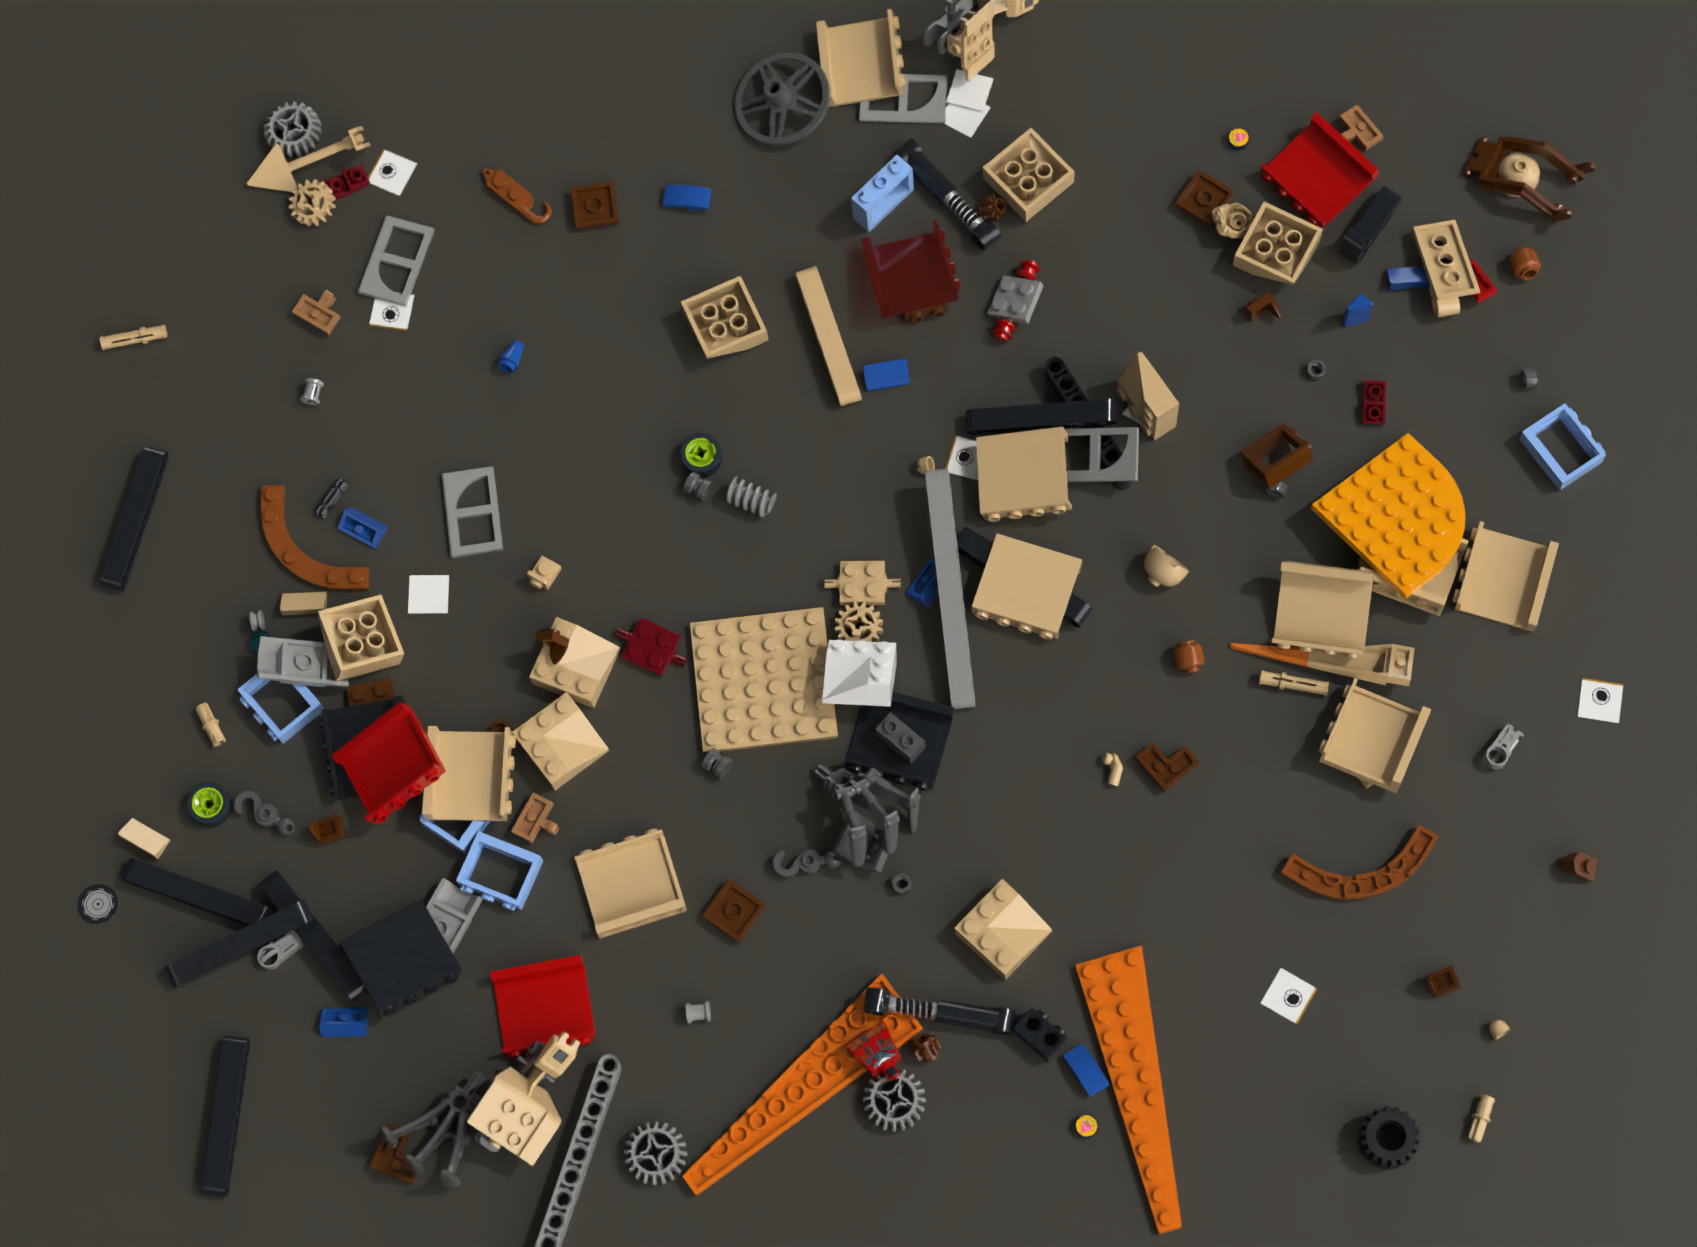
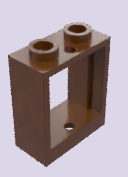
[1240,423,1313,489]

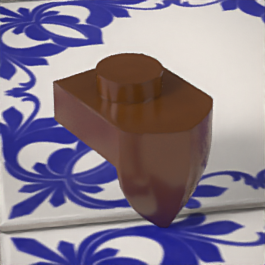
[1246,293,1282,322]
[535,628,570,665]
[308,814,345,845]
[1558,852,1598,882]
[1426,965,1462,997]

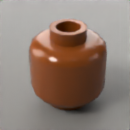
[1509,247,1541,280]
[1173,640,1205,674]

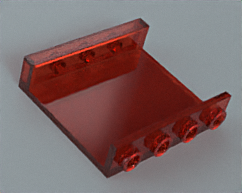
[861,221,961,319]

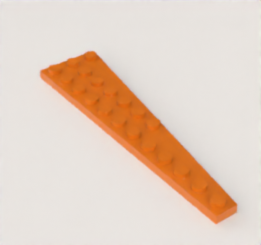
[1075,945,1182,1235]
[683,974,923,1196]

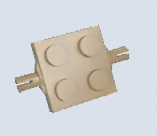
[824,561,901,606]

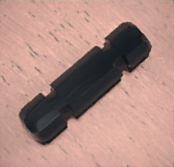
[315,478,348,518]

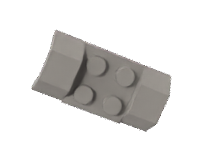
[256,636,349,688]
[426,878,483,953]

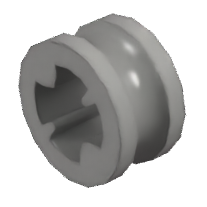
[250,610,265,631]

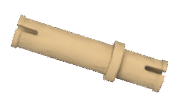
[100,324,167,350]
[1259,670,1329,696]

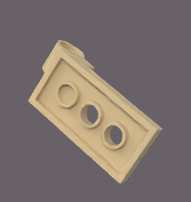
[1412,220,1480,318]

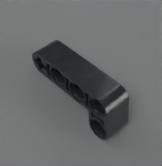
[1339,186,1403,264]

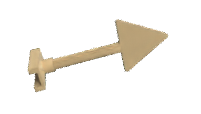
[247,126,370,192]

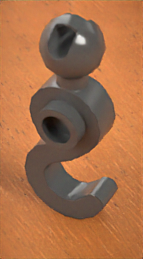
[234,791,295,835]
[773,850,841,878]

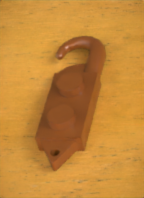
[483,169,552,224]

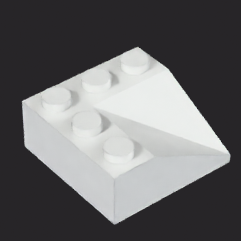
[822,640,897,706]

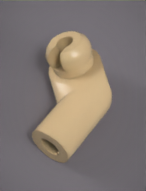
[1102,753,1123,786]

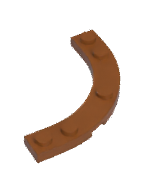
[261,485,370,591]
[1281,824,1439,900]

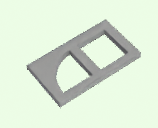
[859,74,947,124]
[357,216,434,307]
[1065,427,1139,482]
[441,466,504,558]

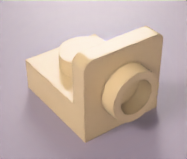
[527,556,562,590]

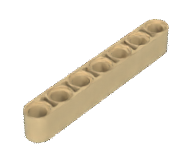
[795,266,862,407]

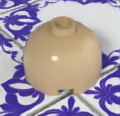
[1496,152,1540,198]
[1144,545,1189,587]

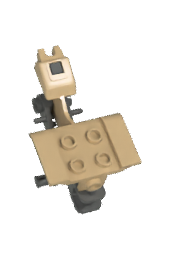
[923,0,1039,82]
[466,1031,580,1166]

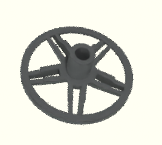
[735,52,830,146]

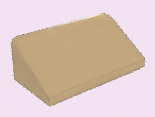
[280,592,327,616]
[117,818,170,859]

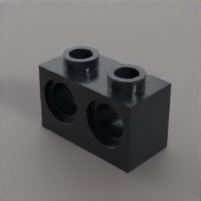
[1013,1008,1067,1063]

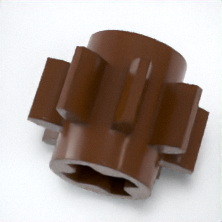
[979,194,1006,222]
[911,1033,942,1063]

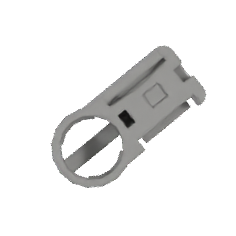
[1484,724,1524,770]
[257,930,304,970]

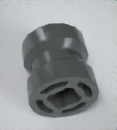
[683,471,713,501]
[701,748,733,779]

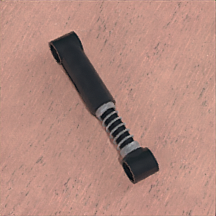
[894,138,1002,251]
[863,988,1015,1035]

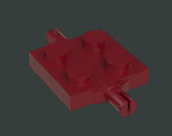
[615,617,688,677]

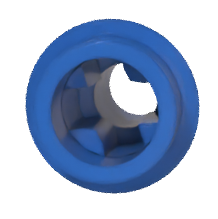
[497,340,524,374]

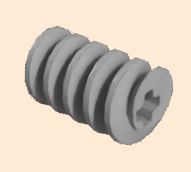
[727,476,777,517]

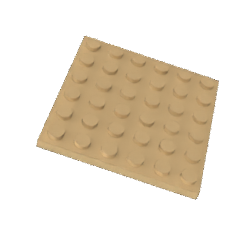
[690,607,838,754]

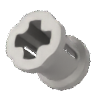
[300,378,324,406]
[686,1001,711,1024]

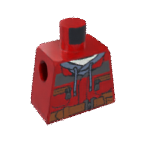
[847,1020,901,1081]

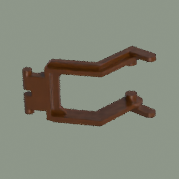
[1463,136,1596,222]

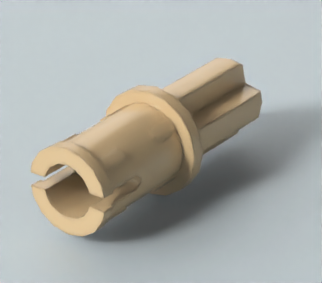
[196,703,226,747]
[1468,1094,1495,1143]

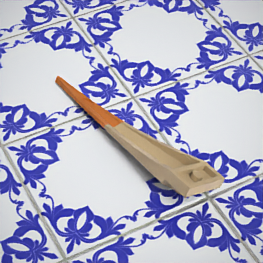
[1229,643,1415,686]

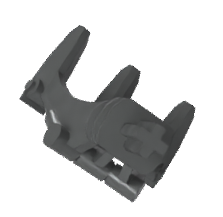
[814,764,921,867]
[381,1071,487,1188]

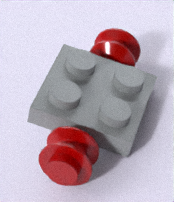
[988,260,1043,342]

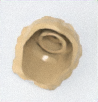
[1212,203,1254,239]

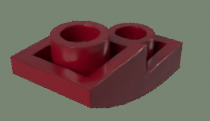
[321,165,370,201]
[1362,380,1387,425]

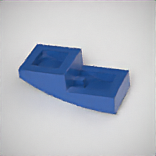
[663,185,712,211]
[1063,1043,1109,1097]

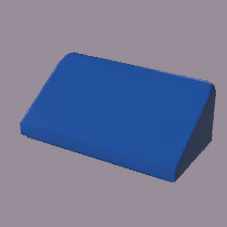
[1387,266,1430,290]
[1342,294,1373,327]
[863,359,910,391]
[337,507,388,549]
[906,558,939,608]
[319,1008,368,1037]

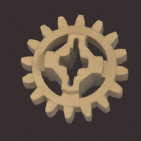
[288,179,336,227]
[835,602,883,642]

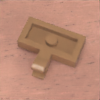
[1339,105,1384,151]
[292,290,341,335]
[511,793,560,844]

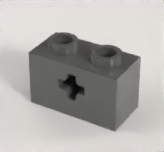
[876,712,925,764]

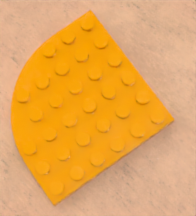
[1311,433,1465,599]

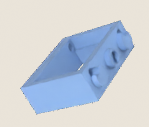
[851,155,914,233]
[1519,403,1606,491]
[237,675,324,744]
[419,813,490,855]
[456,831,543,911]

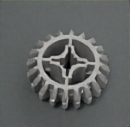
[264,101,322,158]
[863,1069,926,1132]
[624,1121,687,1186]

